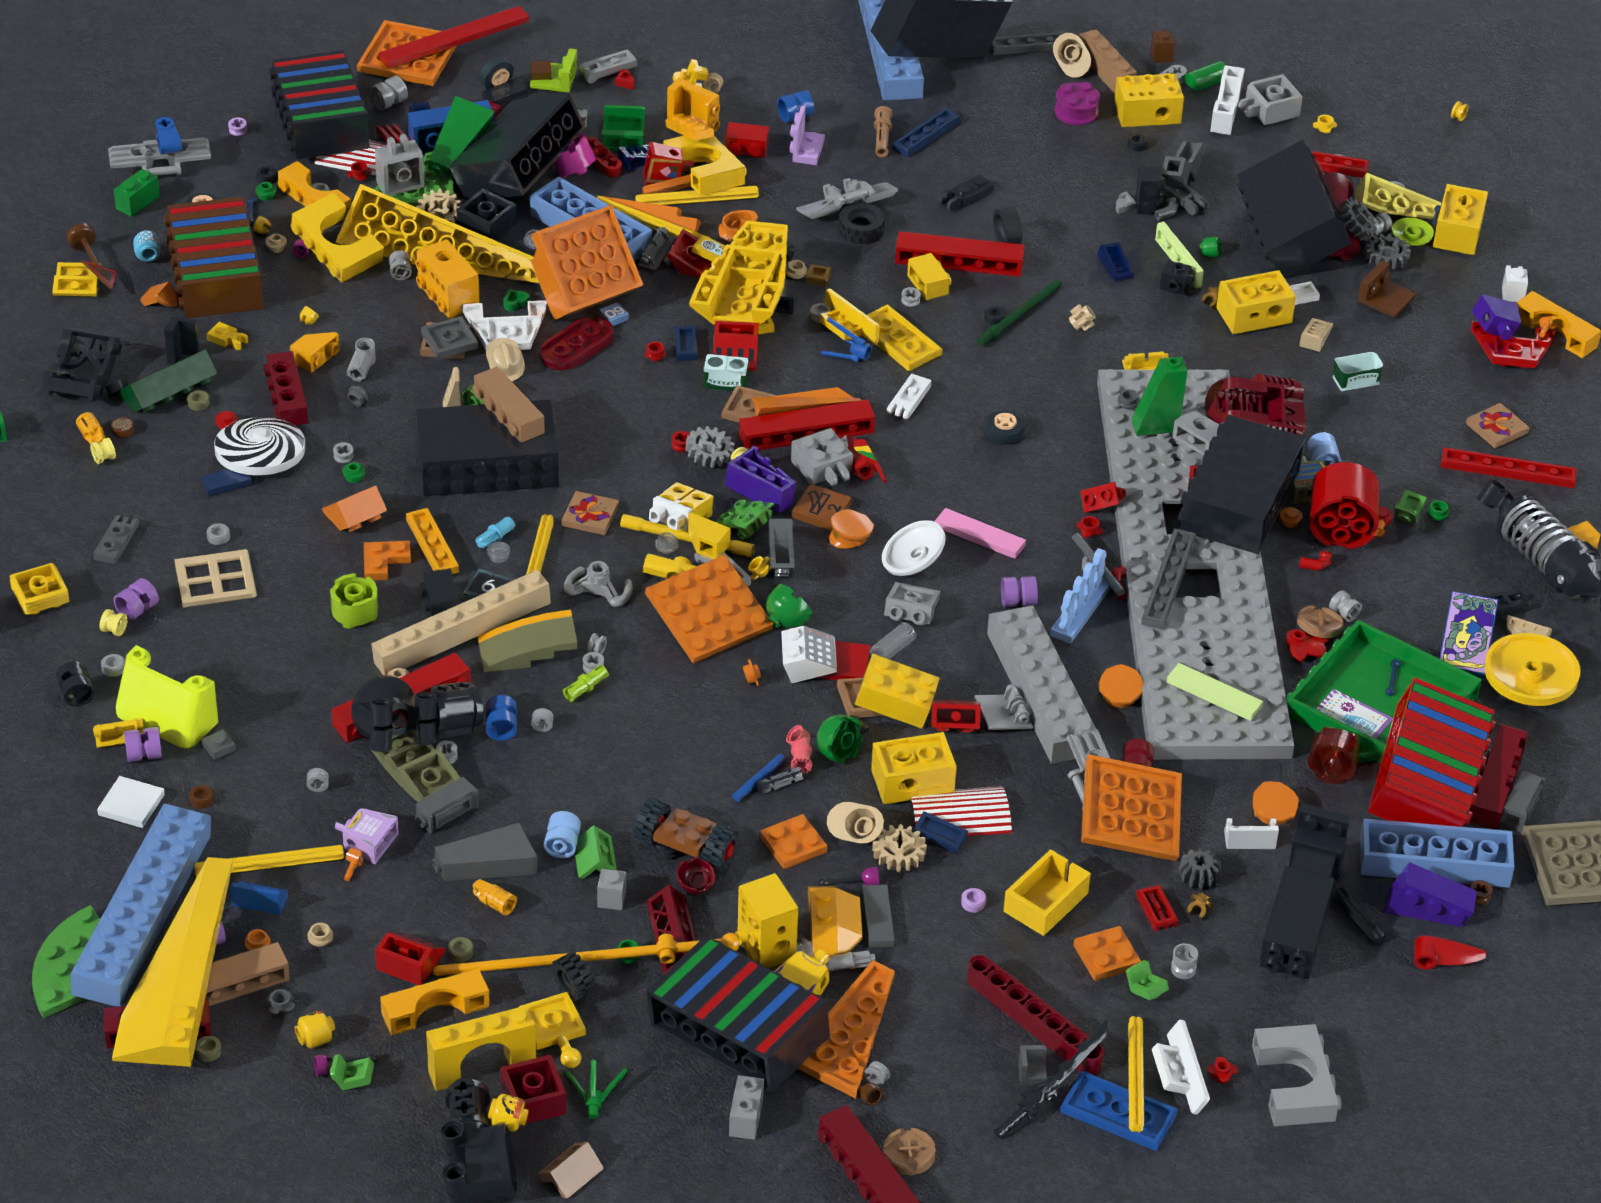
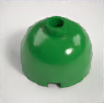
[766,584,812,629]
[817,714,863,764]

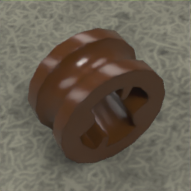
[1470,880,1492,905]

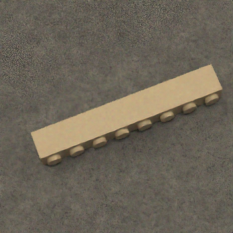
[371,570,551,675]

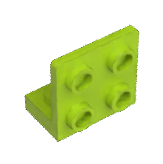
[530,48,577,92]

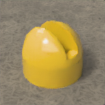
[253,216,271,234]
[300,306,319,325]

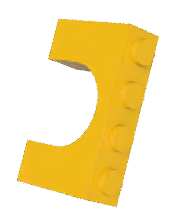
[663,136,747,196]
[291,192,384,283]
[426,1005,536,1091]

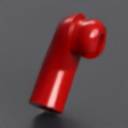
[1299,551,1332,571]
[1112,566,1127,600]

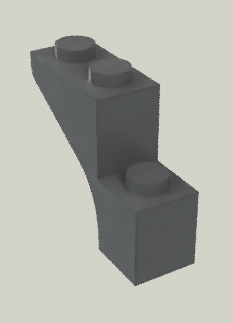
[1161,141,1205,188]
[769,519,794,578]

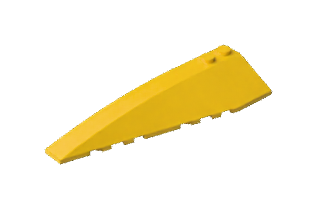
[336,184,539,283]
[112,857,233,1067]

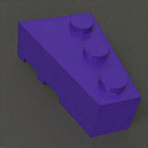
[725,446,796,514]
[1384,862,1477,927]

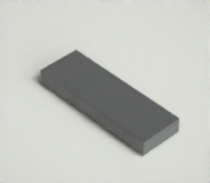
[862,885,894,948]

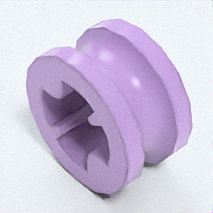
[228,117,247,136]

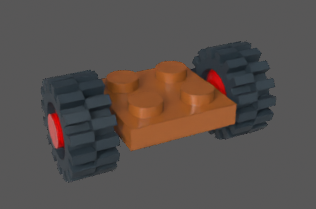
[633,797,740,872]

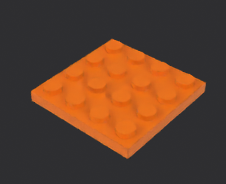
[357,20,457,86]
[645,555,773,663]
[1081,754,1182,861]

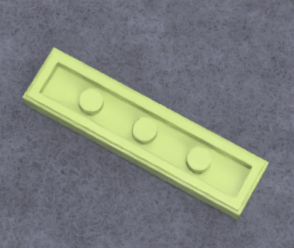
[1155,222,1204,289]
[1167,663,1263,721]

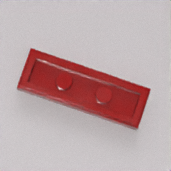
[1311,151,1370,178]

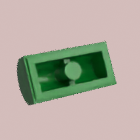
[1184,61,1225,92]

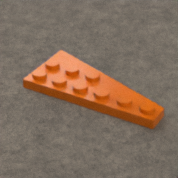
[797,960,895,1099]

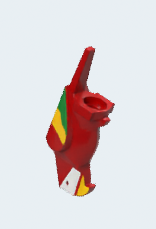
[841,435,887,483]

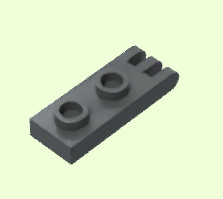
[93,515,139,564]

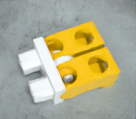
[649,482,714,531]

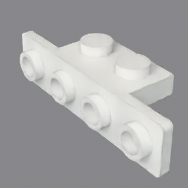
[1152,1020,1210,1115]

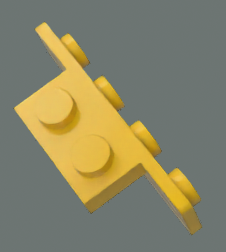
[819,289,880,344]

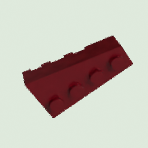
[1469,724,1528,830]

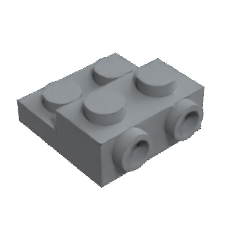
[884,582,941,625]

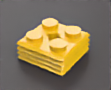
[9,563,69,615]

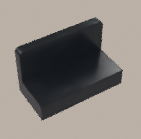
[164,316,200,364]

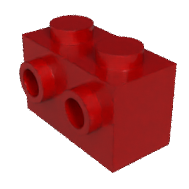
[725,122,769,158]
[932,700,981,732]

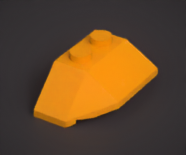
[808,886,862,956]

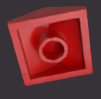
[667,229,712,278]

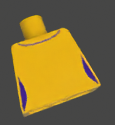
[774,949,830,996]

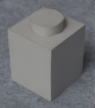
[597,869,626,910]

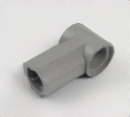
[347,338,376,382]

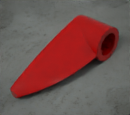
[1414,936,1486,970]

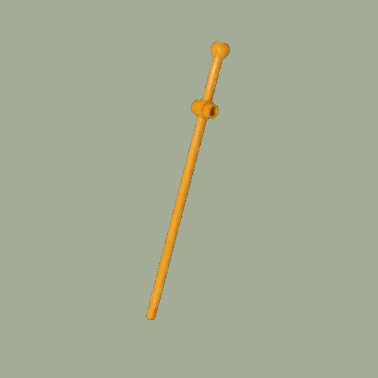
[433,933,739,976]

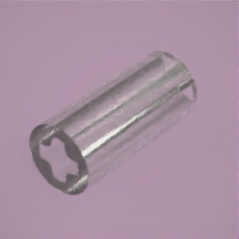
[869,622,916,659]

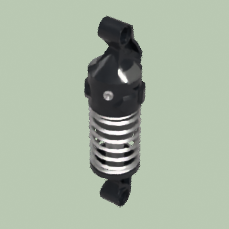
[1477,479,1601,611]

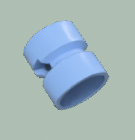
[1307,432,1341,466]
[544,811,581,858]

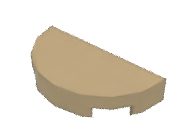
[1506,615,1552,637]

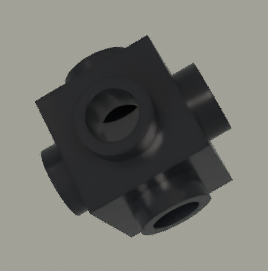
[1159,260,1194,295]

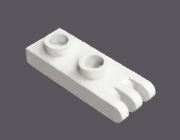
[887,374,931,420]

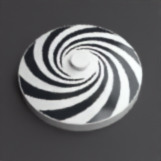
[214,417,305,475]

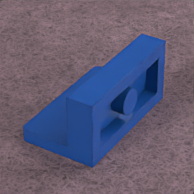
[230,881,288,915]

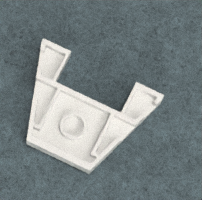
[463,300,547,350]

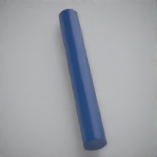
[732,754,786,802]

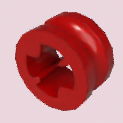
[671,431,690,452]

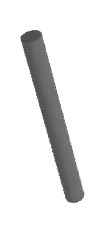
[1072,533,1125,596]

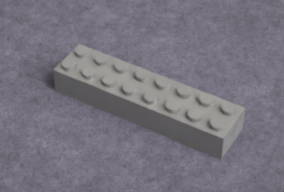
[987,605,1096,764]

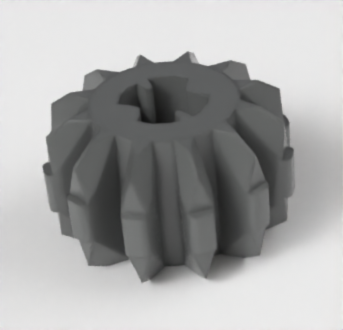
[1179,848,1222,890]

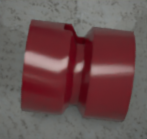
[1122,739,1155,767]

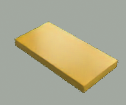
[867,304,942,371]

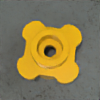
[1313,114,1337,133]
[748,556,770,580]

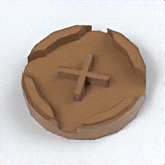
[1297,605,1344,638]
[883,1128,936,1175]

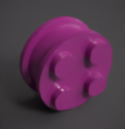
[1054,82,1100,125]

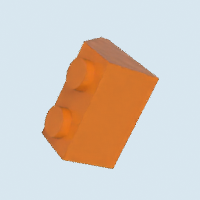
[322,486,387,532]

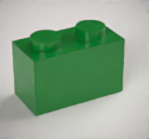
[114,169,160,217]

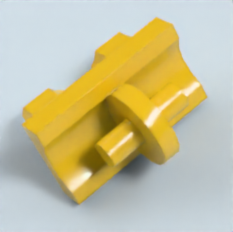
[673,59,709,87]

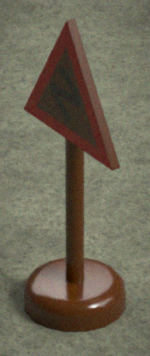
[66,223,117,289]

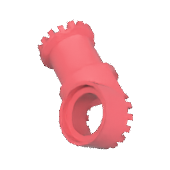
[786,725,812,774]

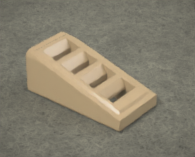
[1300,318,1333,352]
[443,367,461,407]

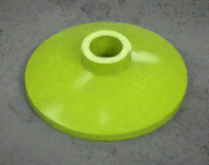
[1392,218,1434,246]

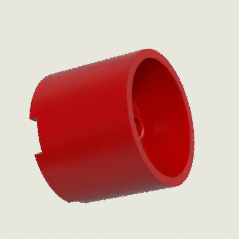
[1310,462,1380,549]

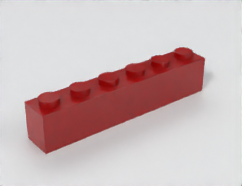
[895,231,1025,277]
[739,400,875,451]
[332,653,471,743]

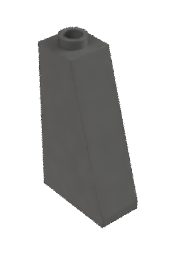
[432,823,537,881]

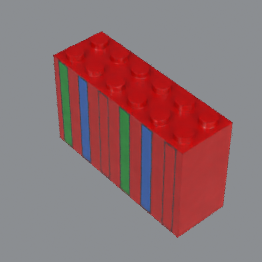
[1368,677,1495,827]

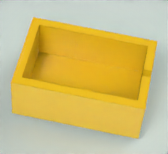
[855,654,940,729]
[1003,849,1091,936]

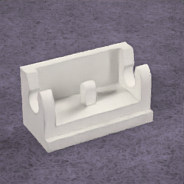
[1224,818,1279,849]

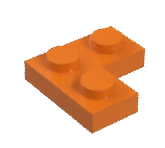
[364,541,411,580]

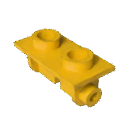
[1122,351,1169,370]
[93,718,144,748]

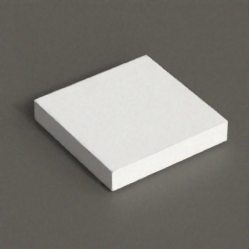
[97,776,165,828]

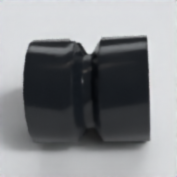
[56,661,95,707]

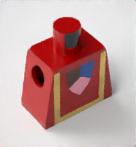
[643,142,694,186]

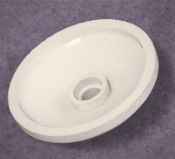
[882,520,945,576]

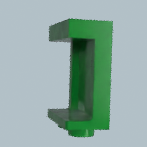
[602,105,645,152]

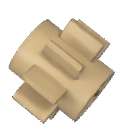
[1069,304,1096,331]

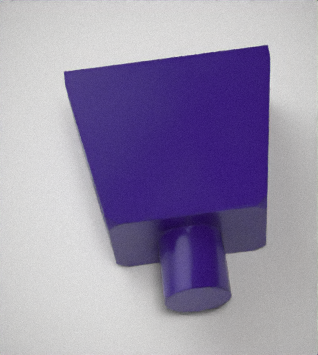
[1472,294,1521,340]

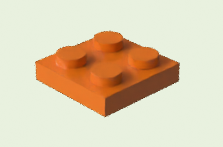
[760,814,827,869]
[1073,926,1141,981]

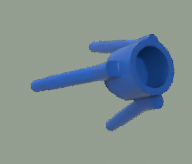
[821,318,872,362]

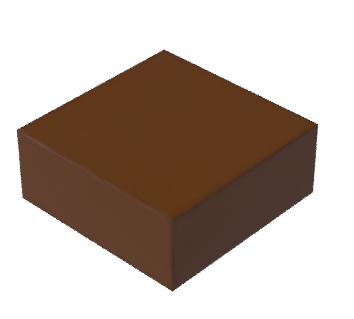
[530,61,552,80]

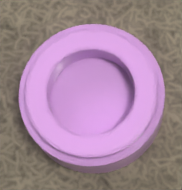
[961,888,987,913]

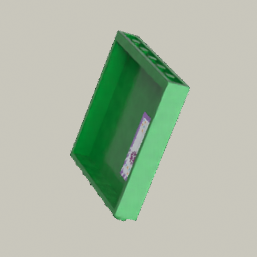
[1286,620,1482,763]

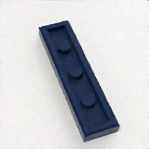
[892,108,961,157]

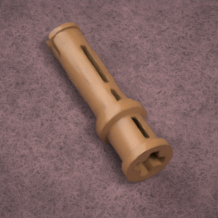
[874,106,893,157]

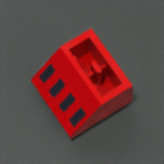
[713,321,759,371]
[375,932,445,985]

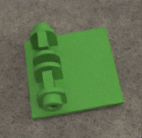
[716,500,774,540]

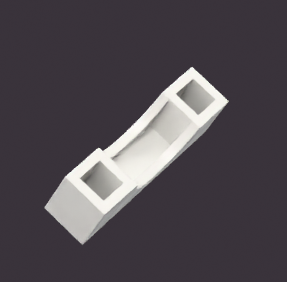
[1210,65,1245,135]

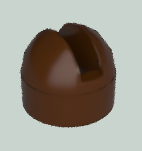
[859,1082,883,1106]

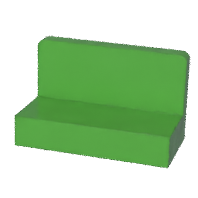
[575,825,617,879]

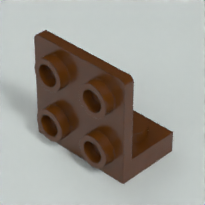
[1358,260,1416,317]

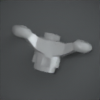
[564,561,633,607]

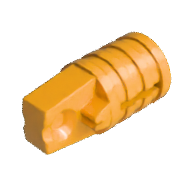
[76,412,106,444]
[473,879,517,916]

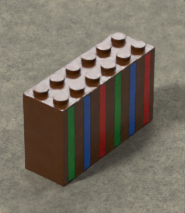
[164,196,263,318]

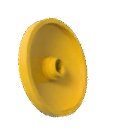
[1484,633,1580,706]

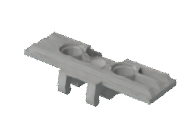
[108,137,211,176]
[796,178,898,219]
[1066,729,1111,810]

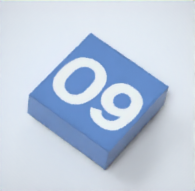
[599,303,629,326]

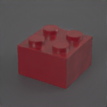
[500,1055,567,1126]

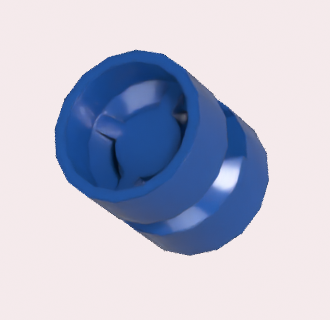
[777,90,814,123]
[486,695,517,741]

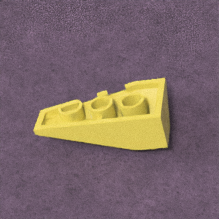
[1355,173,1441,219]

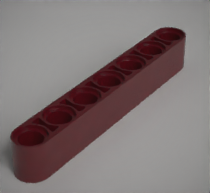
[967,955,1104,1076]

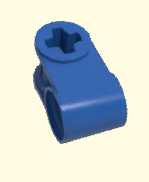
[155,117,182,155]

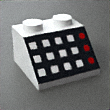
[781,626,837,683]

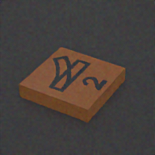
[792,484,852,531]

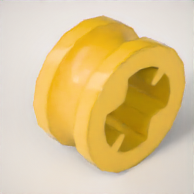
[1451,101,1469,121]

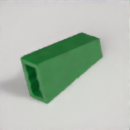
[428,96,494,175]
[1131,357,1187,436]

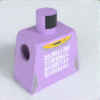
[335,808,399,865]

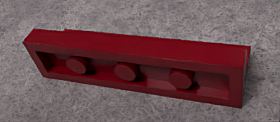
[646,885,696,974]

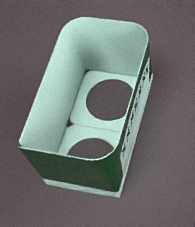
[1333,352,1383,391]
[703,354,749,391]

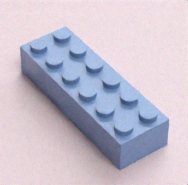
[530,177,652,262]
[1360,819,1514,888]

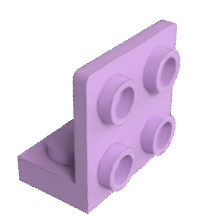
[790,105,825,165]

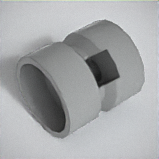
[369,76,408,111]

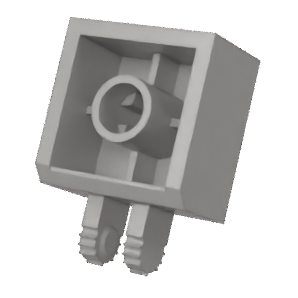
[1238,74,1303,125]
[375,134,425,196]
[791,428,853,486]

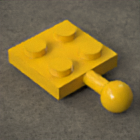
[519,992,586,1068]

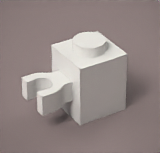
[1502,265,1528,302]

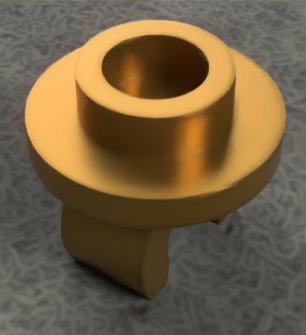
[1202,287,1219,310]
[1187,892,1214,920]

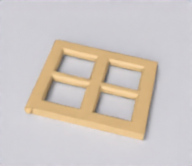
[174,549,257,607]

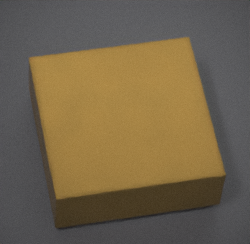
[806,264,831,287]

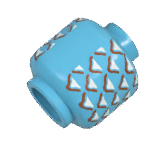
[133,230,162,262]

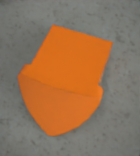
[140,281,178,308]

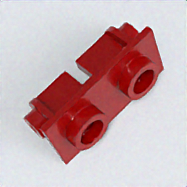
[1081,482,1126,513]

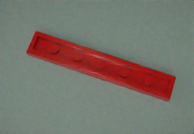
[1440,447,1577,488]

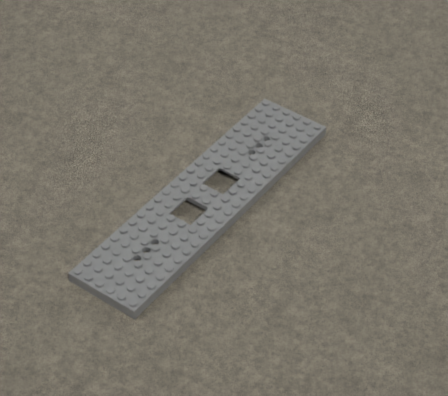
[1097,369,1294,760]

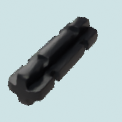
[757,767,803,794]

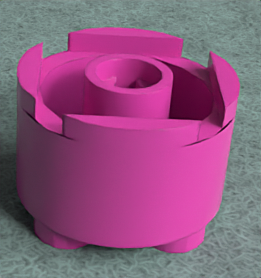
[553,132,596,178]

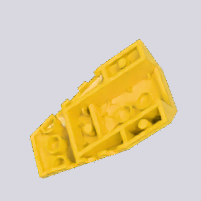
[689,221,788,325]

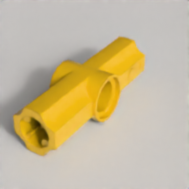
[643,553,697,579]

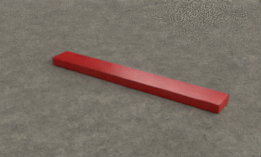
[379,6,529,68]

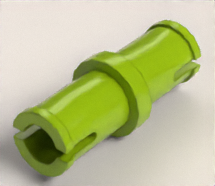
[563,664,609,702]

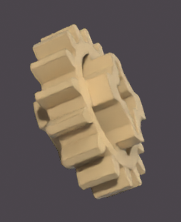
[416,189,461,224]
[872,824,927,872]

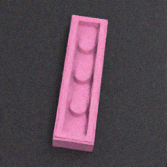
[935,508,1026,559]

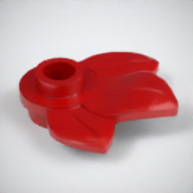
[1286,629,1329,662]

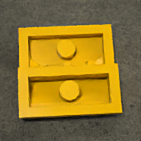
[52,262,101,296]

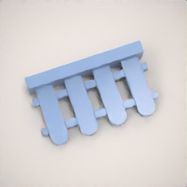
[1050,548,1111,644]

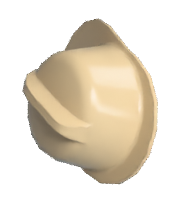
[1053,33,1091,78]
[486,338,525,381]
[827,802,884,844]

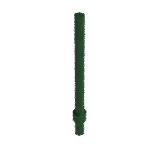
[977,279,1061,346]

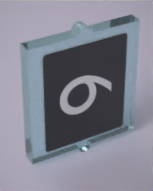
[463,569,516,599]

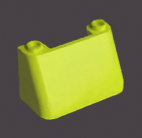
[116,645,218,748]

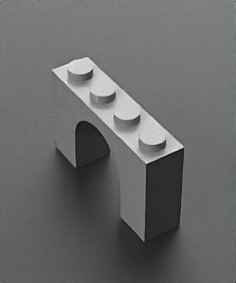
[1252,1024,1341,1126]

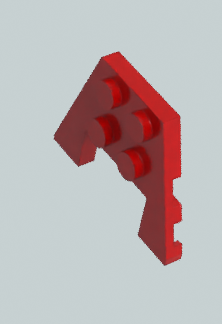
[1471,321,1556,369]

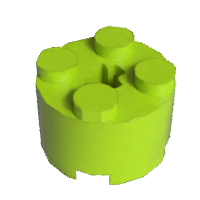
[330,574,379,629]

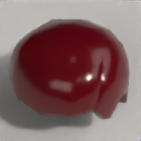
[676,857,716,895]

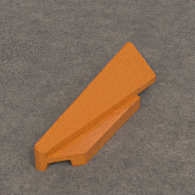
[602,196,701,233]
[752,387,861,416]

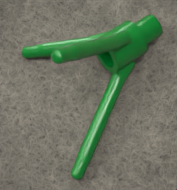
[565,1060,628,1119]

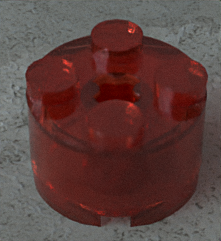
[1308,727,1360,784]

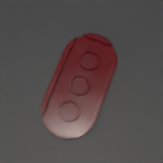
[540,317,614,370]

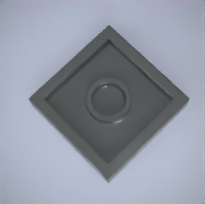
[421,316,478,360]

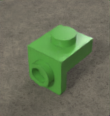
[1394,490,1427,524]
[1126,960,1169,1000]
[330,1054,374,1090]

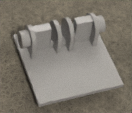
[975,684,1033,730]

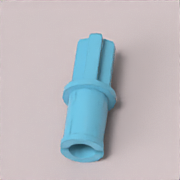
[475,517,515,548]

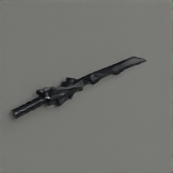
[994,1019,1108,1139]

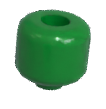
[1200,237,1222,258]

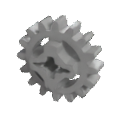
[685,426,734,468]

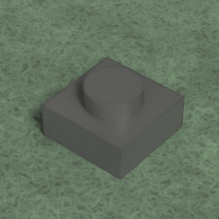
[202,730,236,760]

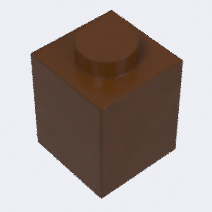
[1150,30,1175,63]

